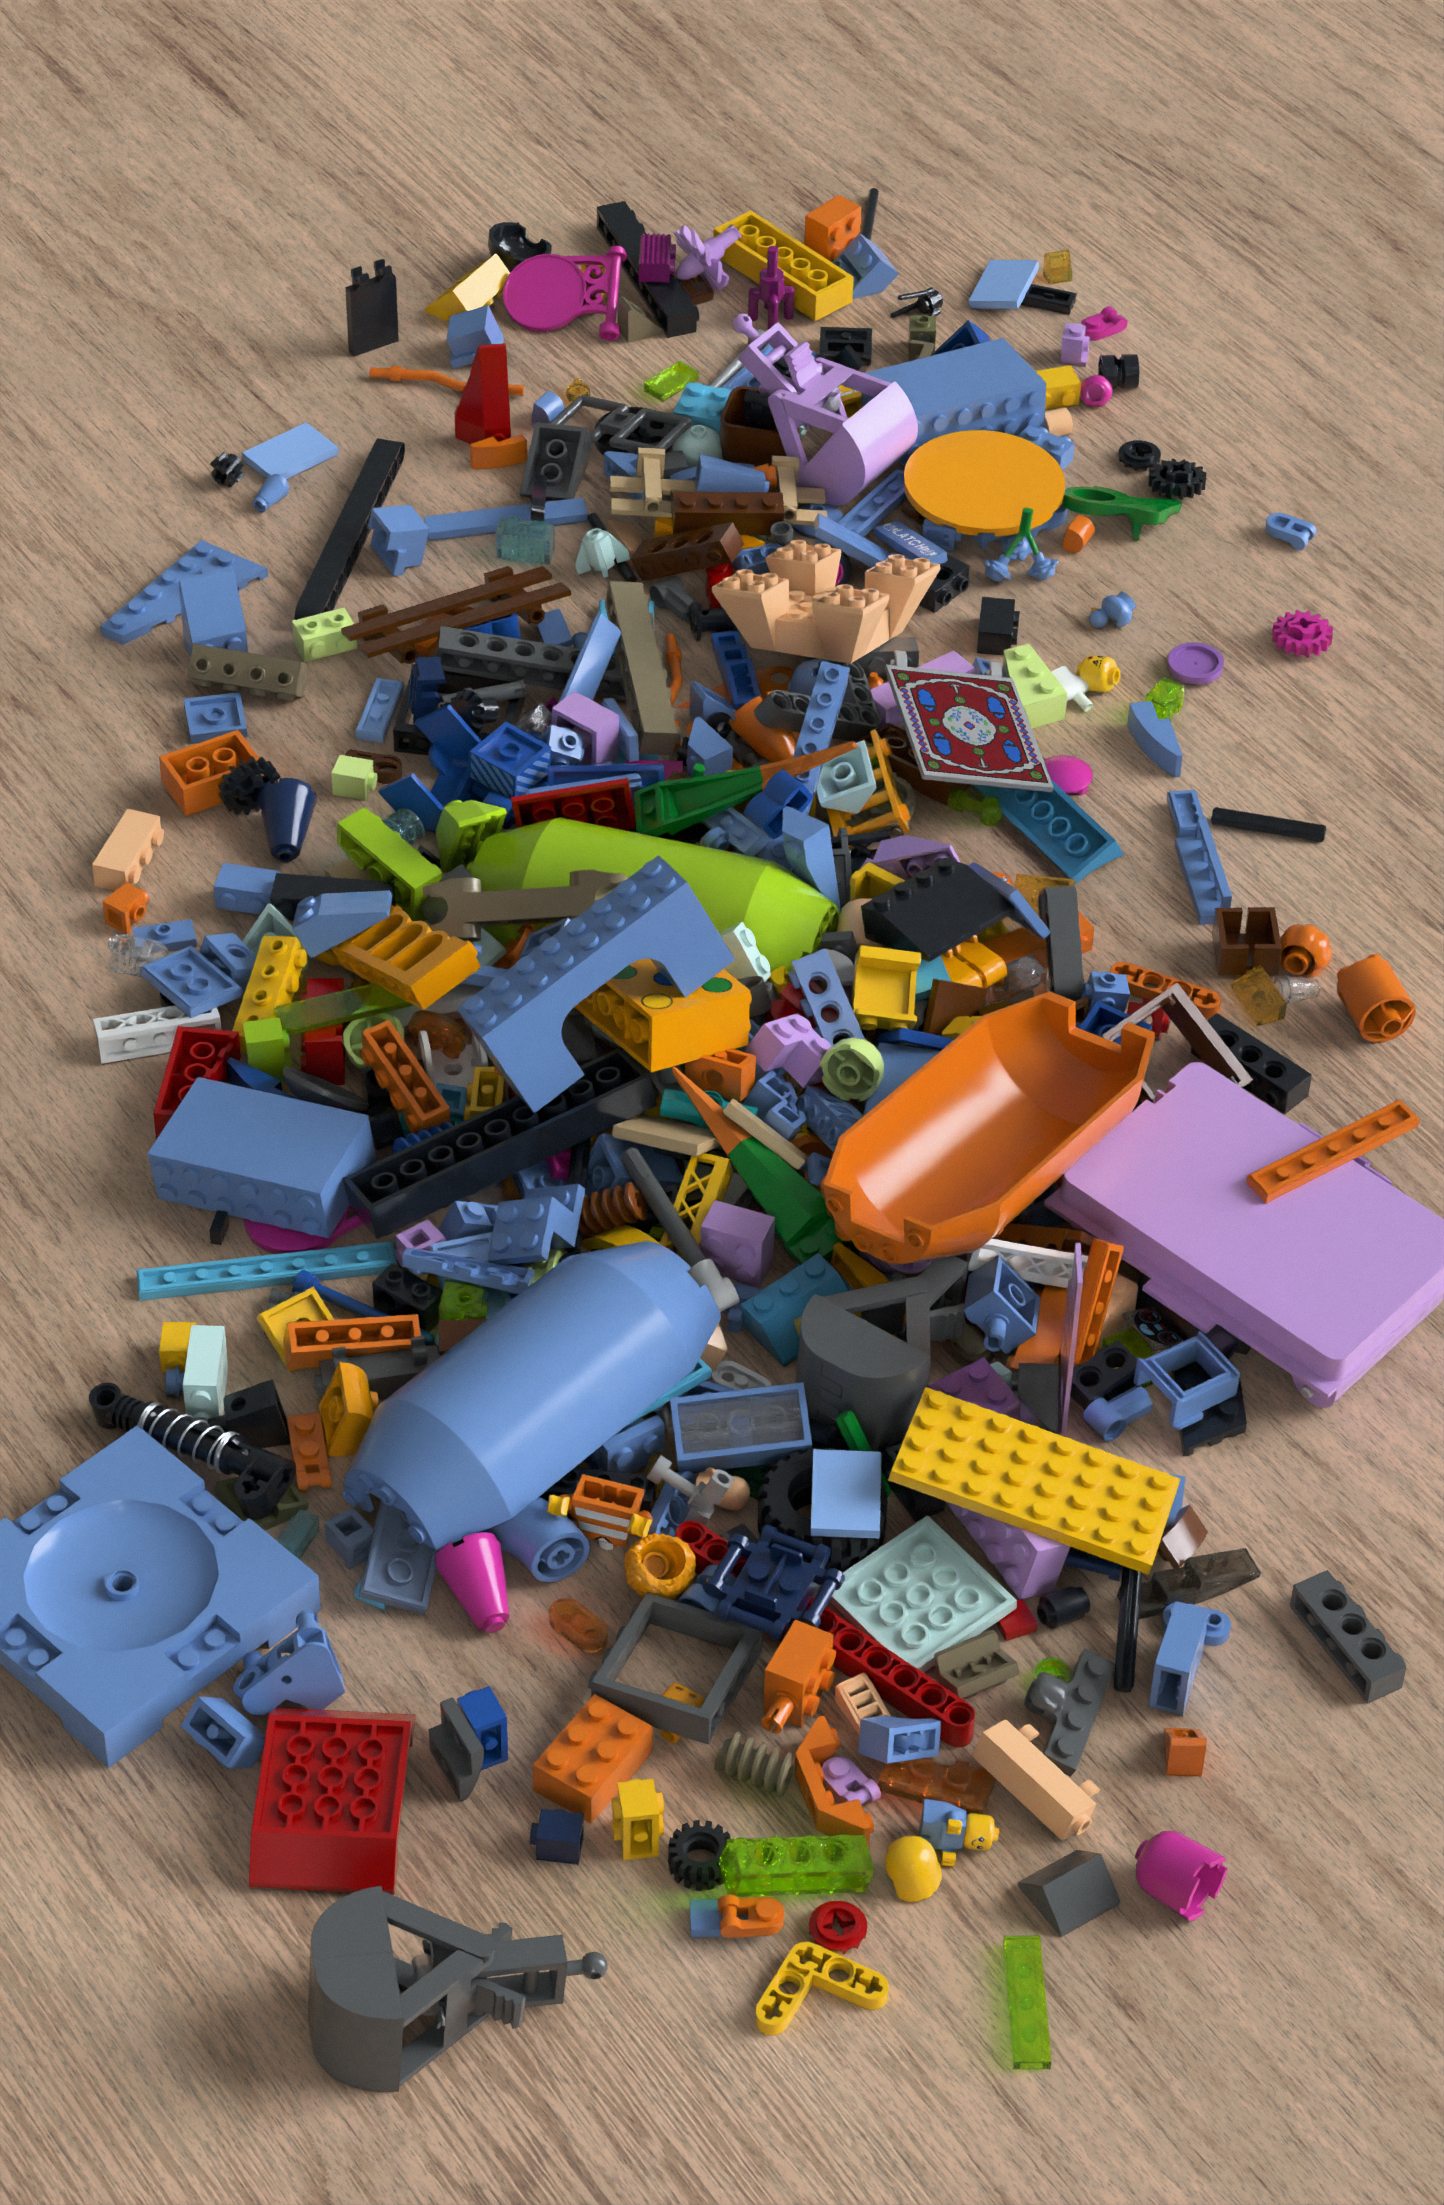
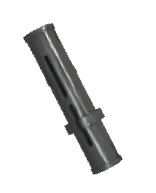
[440,680,526,708]

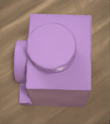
[1060,323,1090,367]
[395,1219,446,1265]

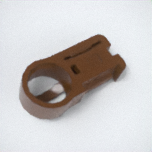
[345,749,402,784]

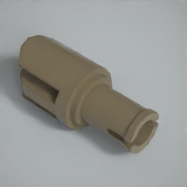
[950,1324,994,1364]

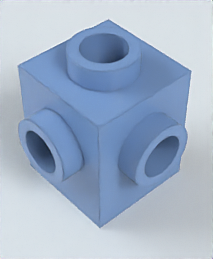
[539,724,585,765]
[1081,971,1130,1014]

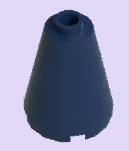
[258,778,317,862]

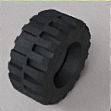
[757,1448,888,1573]

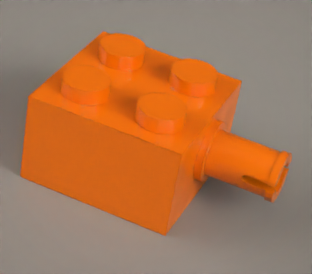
[761,1620,836,1734]

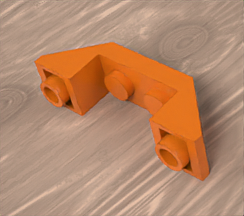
[794,1715,874,1850]

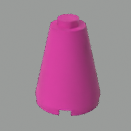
[434,1532,510,1633]

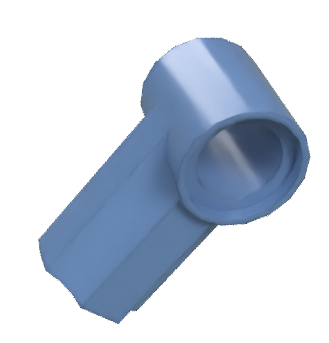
[1083,1386,1153,1442]

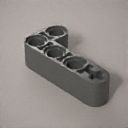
[1038,886,1084,1001]

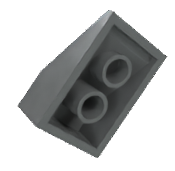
[520,422,592,500]

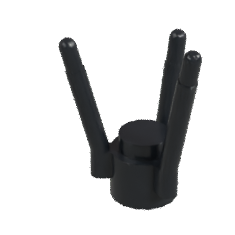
[890,287,943,318]

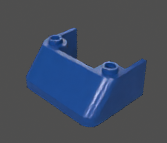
[378,704,484,832]

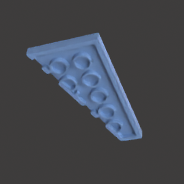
[100,540,268,645]

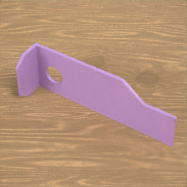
[1020,1243,1083,1437]

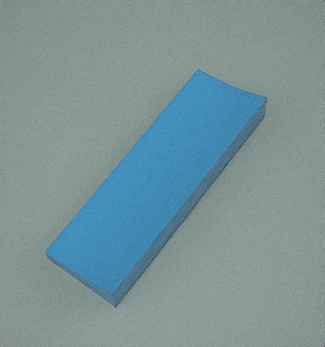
[972,780,1124,884]

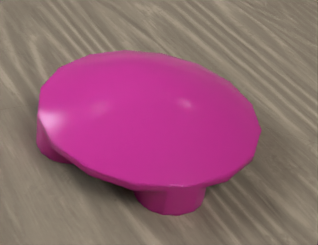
[1044,755,1093,796]

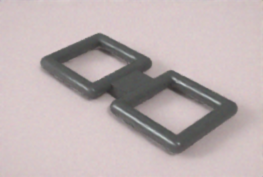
[550,395,692,453]

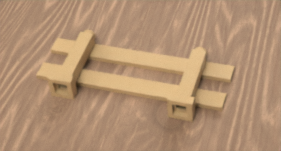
[610,447,828,526]

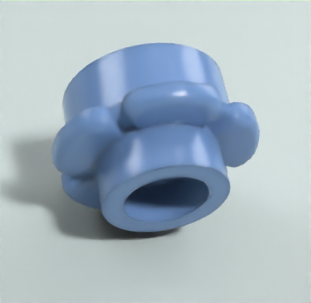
[702,827,730,851]
[165,1366,185,1398]

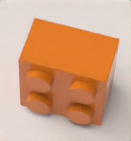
[804,195,861,262]

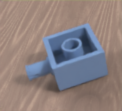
[963,1255,1041,1354]

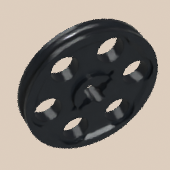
[595,407,673,455]

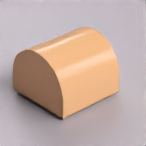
[1045,407,1073,436]

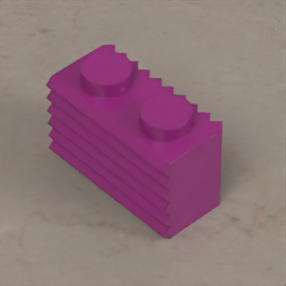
[639,233,676,283]

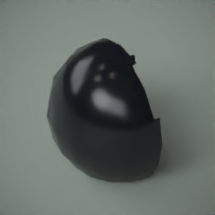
[488,222,552,272]

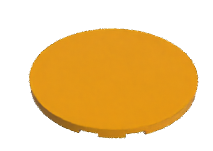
[904,430,1065,537]

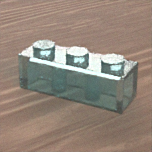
[278,1509,320,1559]

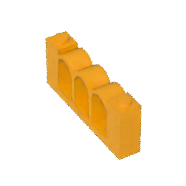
[331,905,481,1010]

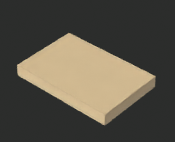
[612,1114,721,1157]

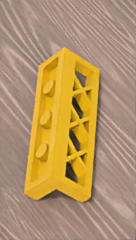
[660,1153,733,1249]

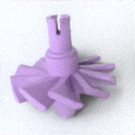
[674,224,741,291]

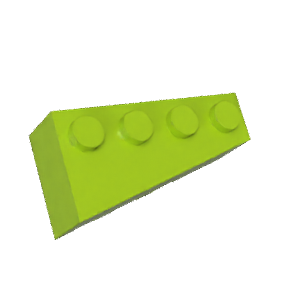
[337,807,442,922]

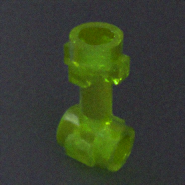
[948,790,1002,826]

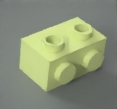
[292,607,357,662]

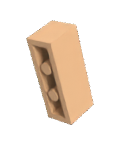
[92,809,164,891]

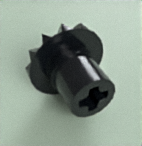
[451,690,499,734]

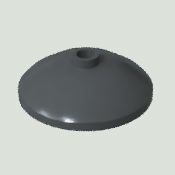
[282,1066,370,1113]

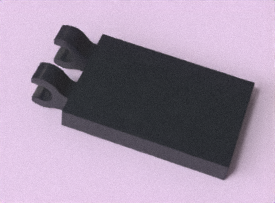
[345,259,399,357]

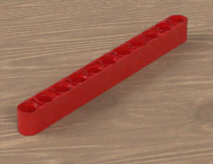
[675,1521,975,1747]

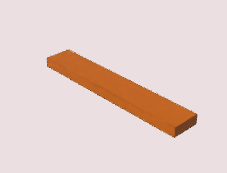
[1246,1099,1420,1203]

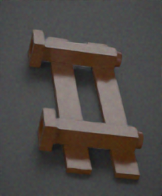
[341,566,571,664]

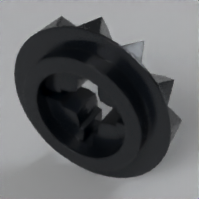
[1119,440,1161,471]

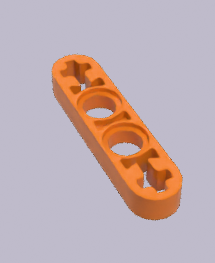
[1110,962,1221,1019]

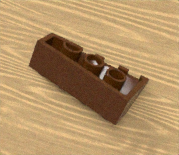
[670,489,785,535]

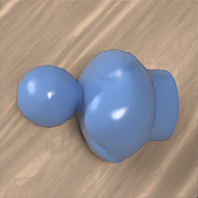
[1089,591,1136,628]

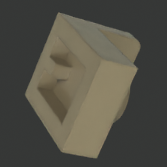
[909,340,936,361]

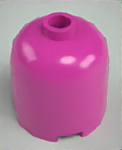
[1135,1831,1228,1921]

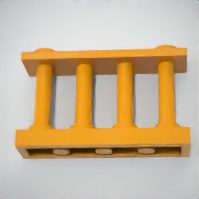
[826,729,911,850]

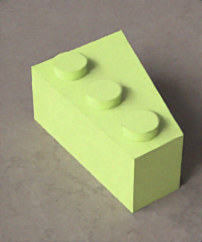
[1003,643,1067,728]

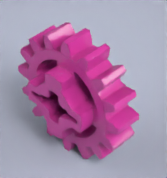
[1272,610,1333,658]

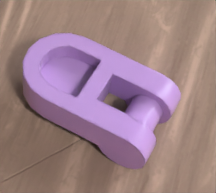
[822,1757,881,1805]

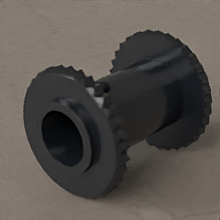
[689,602,738,641]

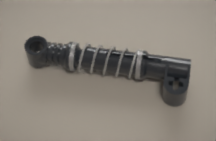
[89,1383,296,1520]

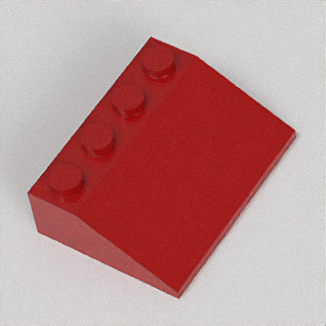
[511,778,636,831]

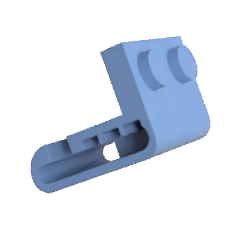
[584,1415,665,1473]

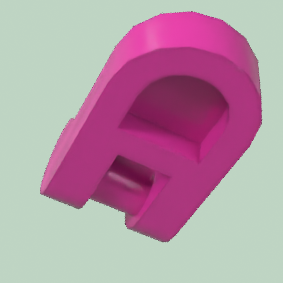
[1081,306,1128,341]

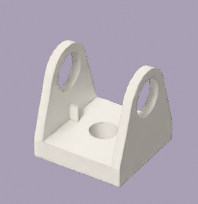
[417,1030,488,1098]

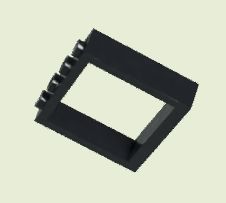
[393,671,525,756]

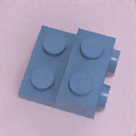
[1018,425,1075,471]

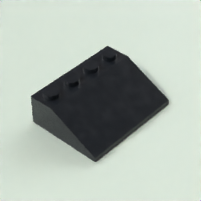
[861,858,1015,962]

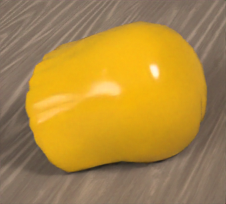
[885,1836,942,1902]

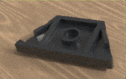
[1171,1361,1247,1456]

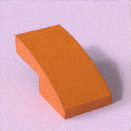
[470,434,527,469]

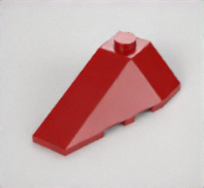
[454,343,511,444]

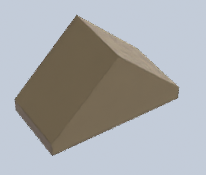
[618,296,664,343]

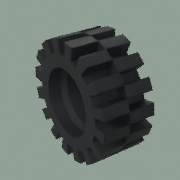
[668,1820,734,1891]

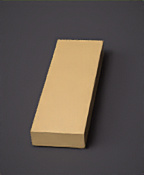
[723,1098,808,1170]

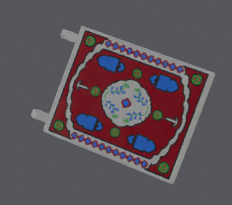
[885,650,1054,792]

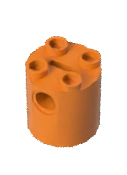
[1336,954,1416,1042]

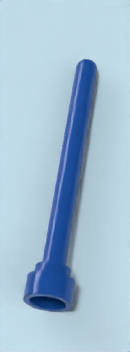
[292,1270,434,1346]

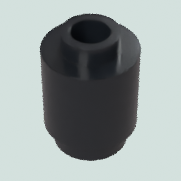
[1037,1586,1090,1629]

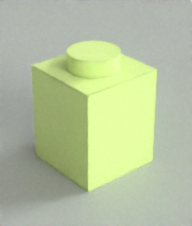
[331,755,377,801]

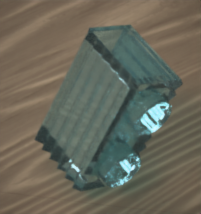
[496,516,555,565]

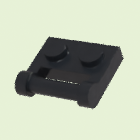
[820,327,872,365]

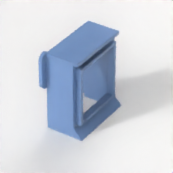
[1133,1331,1240,1430]

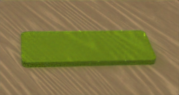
[274,983,414,1034]

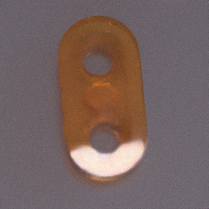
[549,1598,608,1653]

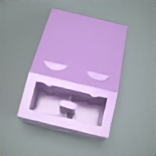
[872,835,961,880]

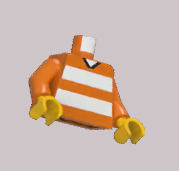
[546,1474,653,1550]

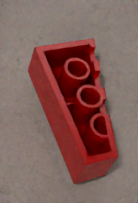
[300,978,345,1085]
[153,1026,241,1140]

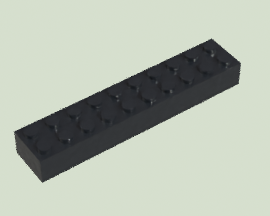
[342,1047,657,1239]

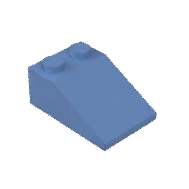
[178,567,248,657]
[292,890,393,958]

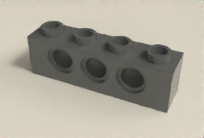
[1290,1570,1406,1704]

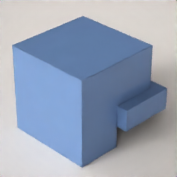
[446,305,504,369]
[368,505,429,576]

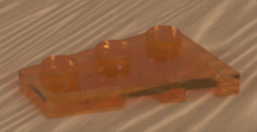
[878,1759,997,1816]

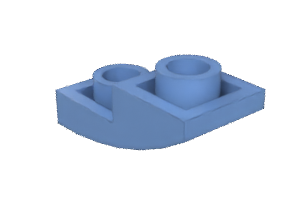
[535,609,574,647]

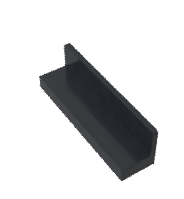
[1135,1273,1252,1360]

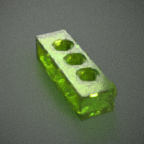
[719,1834,875,1897]

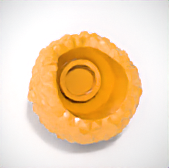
[624,1533,696,1600]

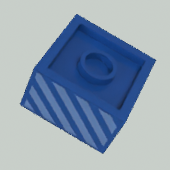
[468,721,552,799]

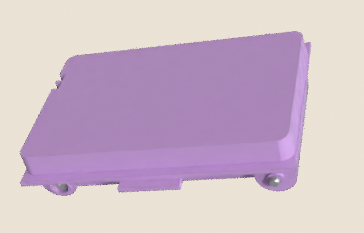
[1044,1062,1444,1408]

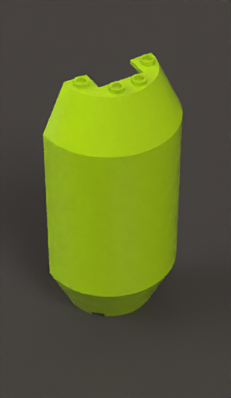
[467,817,839,982]

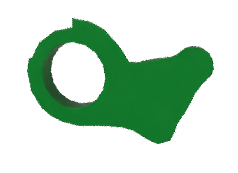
[1062,486,1182,541]

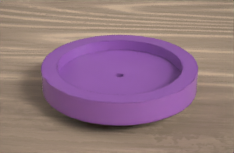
[1167,642,1224,685]

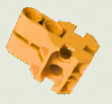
[941,935,1007,988]

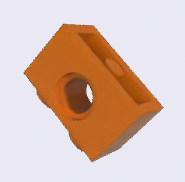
[685,1048,756,1102]

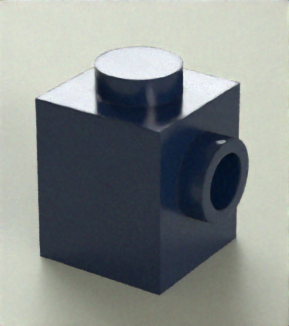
[530,1809,584,1865]

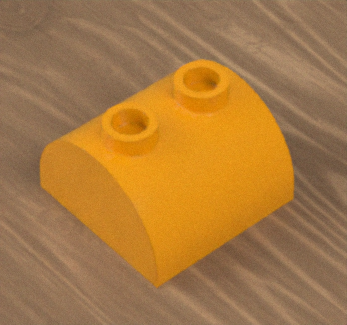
[318,1362,378,1457]

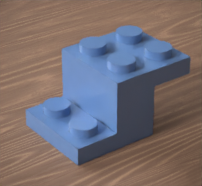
[487,1184,585,1265]

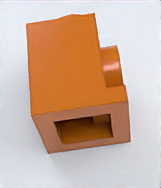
[102,882,149,935]

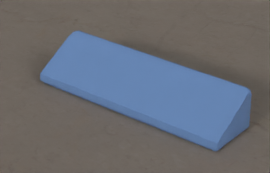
[558,613,621,703]

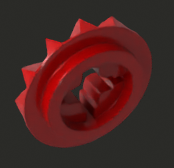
[809,1901,867,1954]

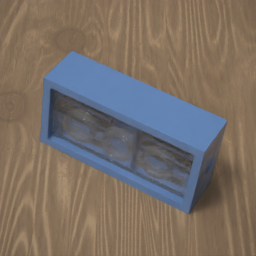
[670,1382,812,1473]

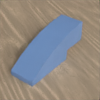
[1127,701,1183,777]

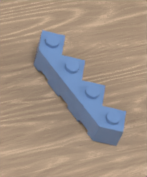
[735,1018,807,1155]

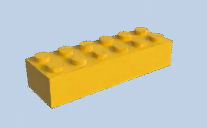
[713,210,854,321]

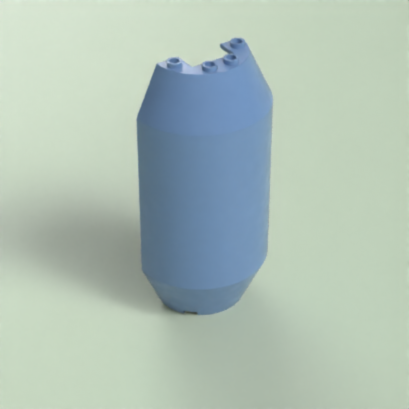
[342,1241,721,1550]

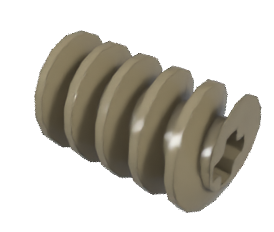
[714,1731,794,1797]

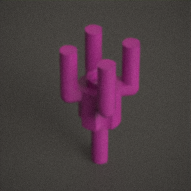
[748,246,795,330]

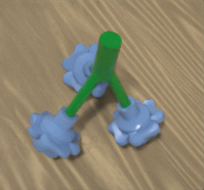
[984,508,1059,583]

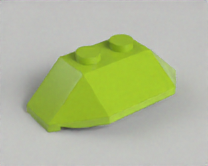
[435,800,507,873]

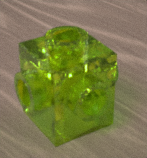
[438,1281,489,1324]

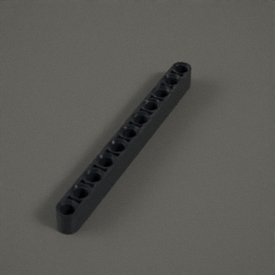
[294,438,405,620]

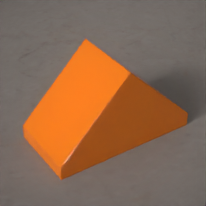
[1164,1728,1207,1776]

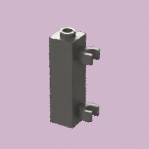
[314,1336,439,1400]

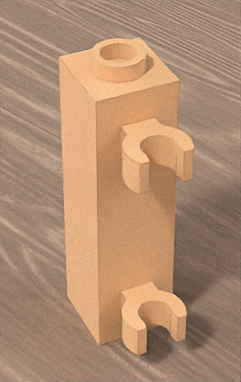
[972,1719,1100,1841]

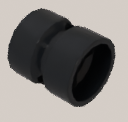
[1098,354,1140,389]

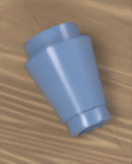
[252,474,290,512]

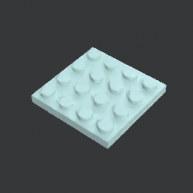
[829,1515,1017,1673]

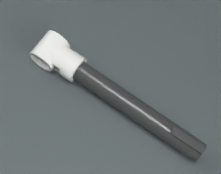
[620,1147,740,1312]

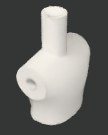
[1052,666,1093,712]

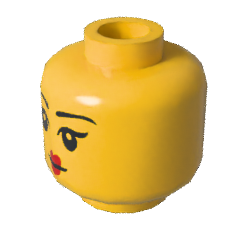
[1076,655,1120,693]

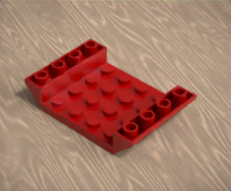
[249,1707,416,1895]

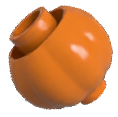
[1280,924,1332,977]

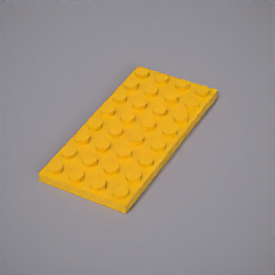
[888,1387,1180,1575]

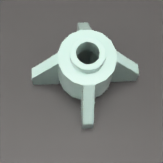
[575,528,631,578]

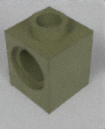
[908,315,936,348]

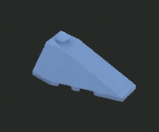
[782,806,841,914]

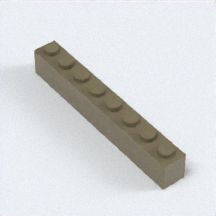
[604,581,681,755]

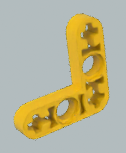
[755,1942,889,2035]

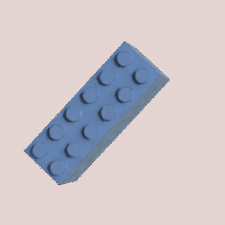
[861,338,1046,465]
[147,1077,377,1238]

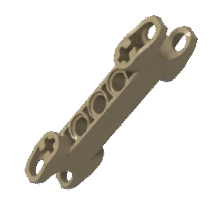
[423,870,628,942]

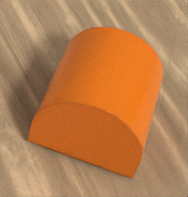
[1062,514,1095,553]

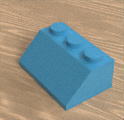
[741,1253,848,1367]

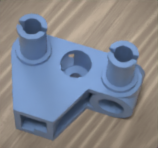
[233,1610,345,1715]

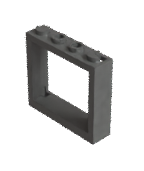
[588,1592,762,1744]

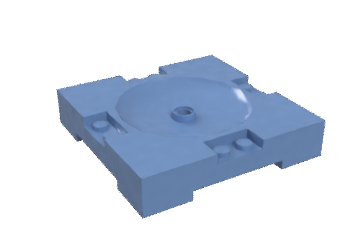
[0,1425,321,1768]

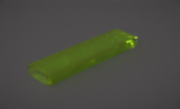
[1003,1935,1052,2069]

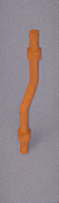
[369,366,524,396]
[665,634,683,751]

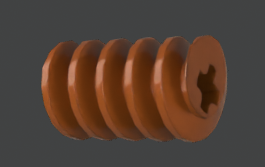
[578,1182,648,1236]

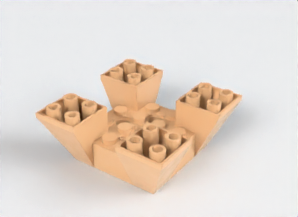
[712,540,940,664]

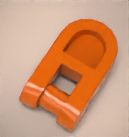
[717,1895,785,1938]

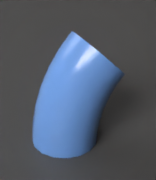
[480,1497,590,1583]

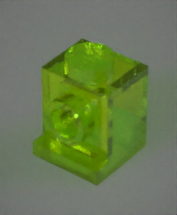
[1146,677,1185,721]

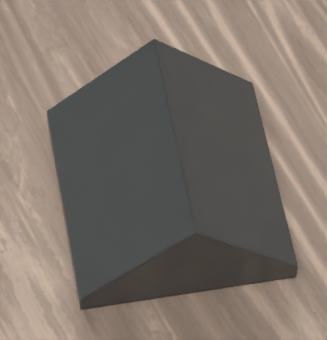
[1018,1850,1120,1937]

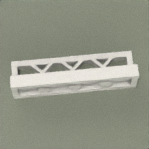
[93,1005,222,1064]
[967,1239,1088,1288]

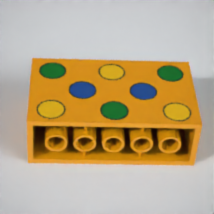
[574,959,752,1072]

